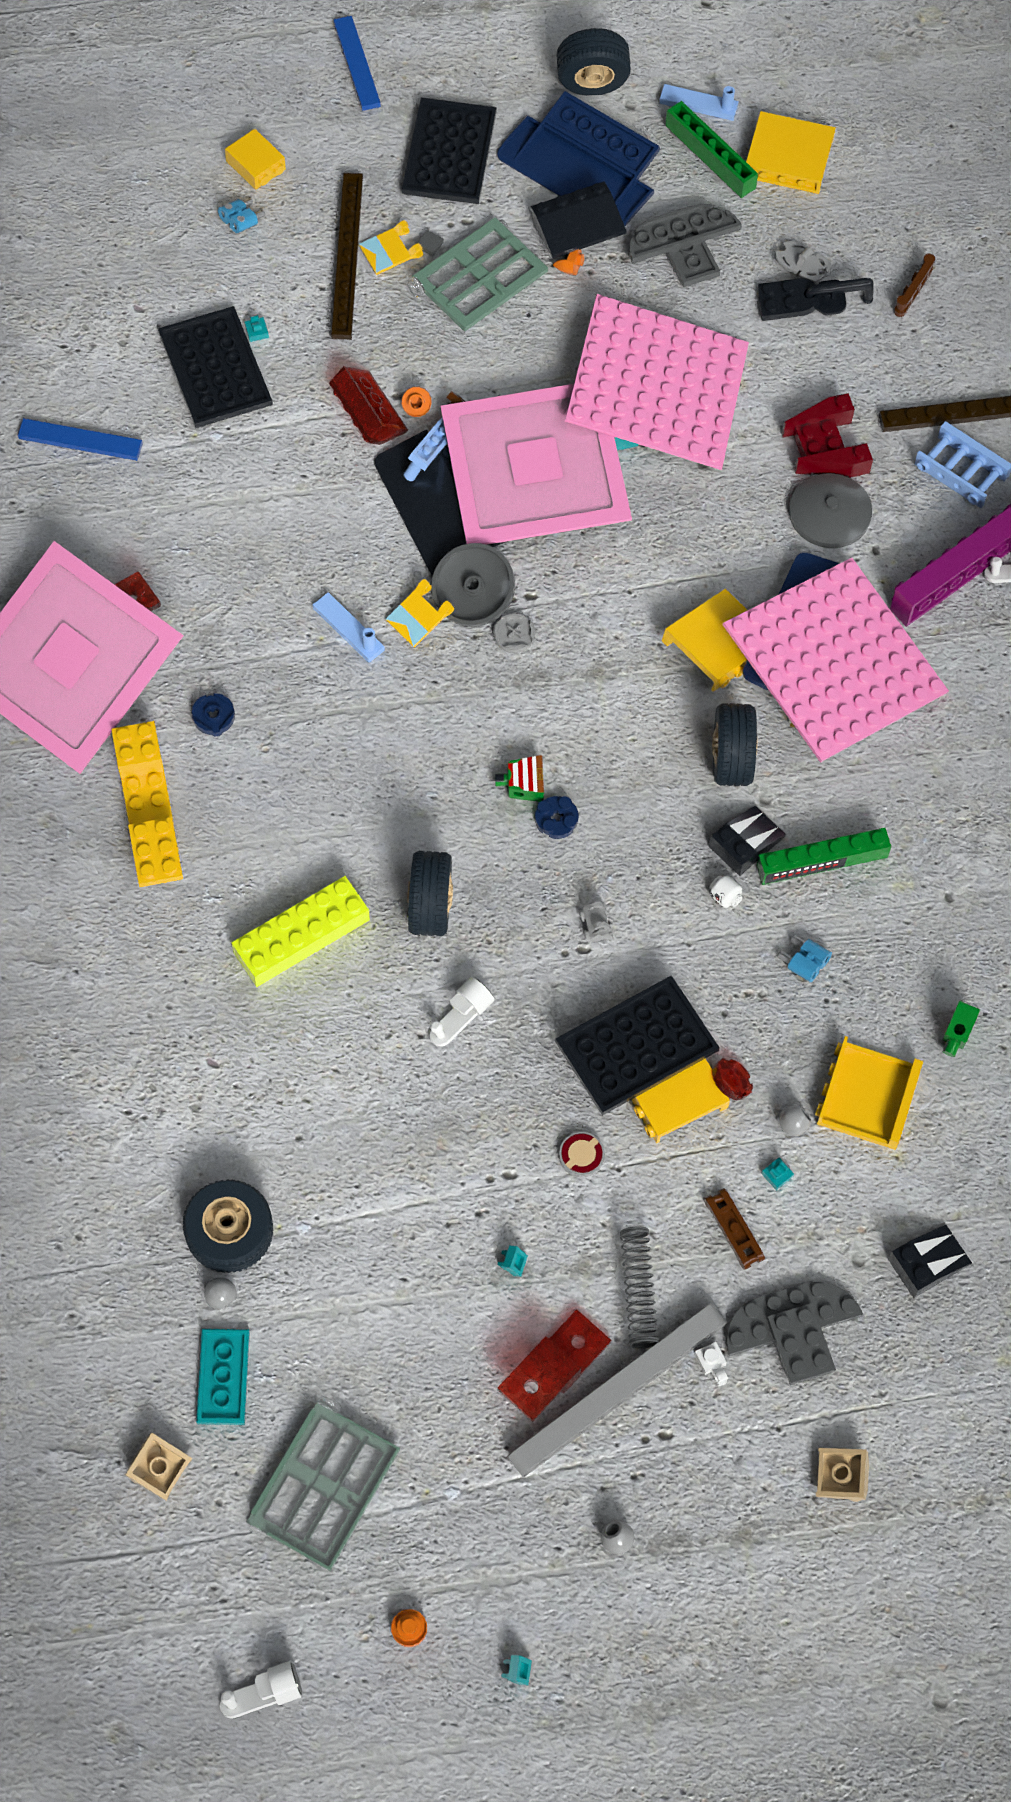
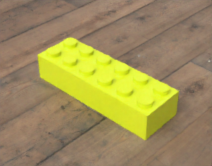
[231,876,370,987]

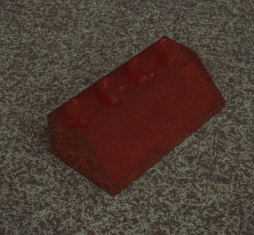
[329,366,408,445]

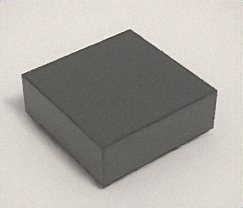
[416,230,444,256]

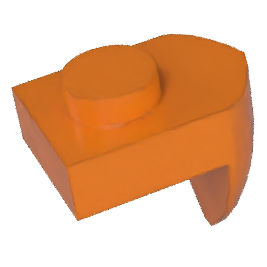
[553,249,584,275]

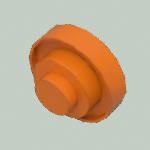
[402,386,432,417]
[391,1609,427,1647]

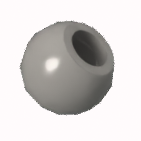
[779,1105,811,1136]
[204,1278,237,1311]
[601,1520,635,1554]

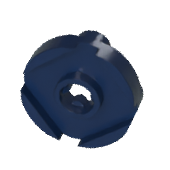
[192,693,235,737]
[535,796,579,839]

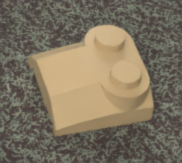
[125,1433,192,1501]
[816,1448,869,1502]

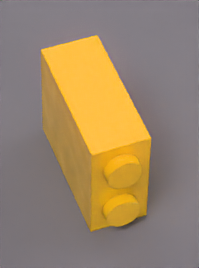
[225,129,286,190]

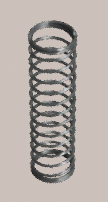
[620,1226,659,1348]

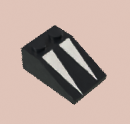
[709,806,786,876]
[888,1225,972,1298]

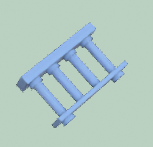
[914,421,1011,508]

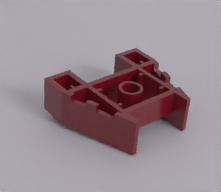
[782,393,873,478]

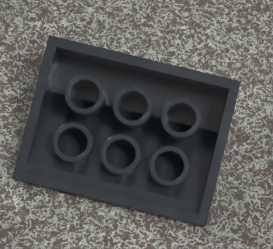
[531,181,627,259]

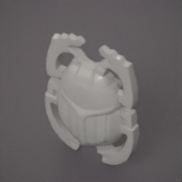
[776,241,832,283]

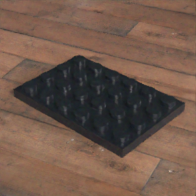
[402,97,497,204]
[158,306,273,428]
[555,975,720,1116]

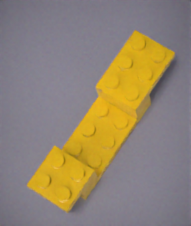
[111,721,183,887]

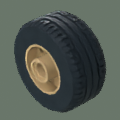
[556,28,631,96]
[712,703,757,786]
[407,850,453,937]
[183,1179,274,1273]

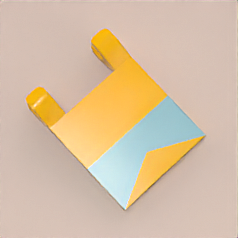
[359,220,423,275]
[385,579,454,648]

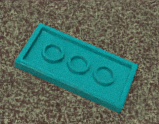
[196,1329,250,1425]

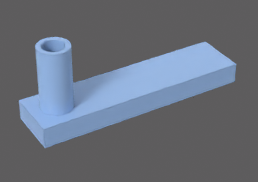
[659,84,739,121]
[404,417,447,481]
[313,592,385,663]

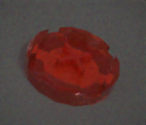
[712,1058,753,1101]

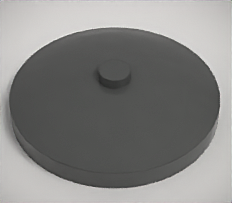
[789,473,872,548]
[432,543,515,627]

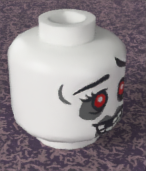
[710,875,742,908]

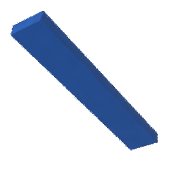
[333,16,381,111]
[18,418,143,461]

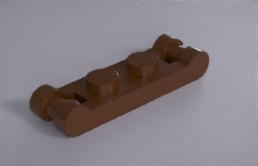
[894,253,935,317]
[704,1188,765,1270]

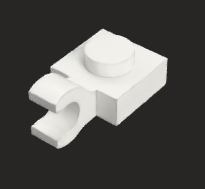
[695,1342,728,1386]

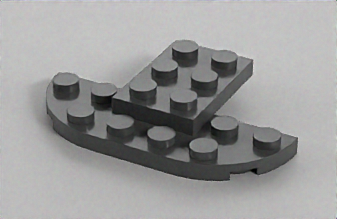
[629,204,742,287]
[726,1282,863,1385]

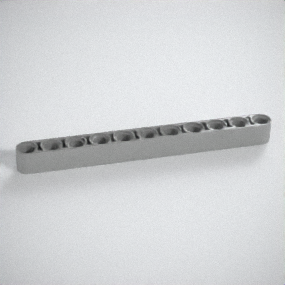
[508,1304,727,1477]

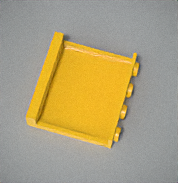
[746,111,836,194]
[661,589,748,692]
[815,1036,923,1150]
[632,1058,730,1143]

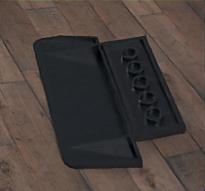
[374,429,508,578]

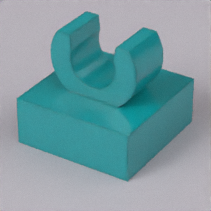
[244,315,269,342]
[761,1157,794,1191]
[497,1245,528,1277]
[501,1655,532,1686]

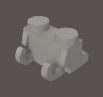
[579,902,614,942]

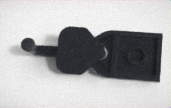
[758,278,874,321]

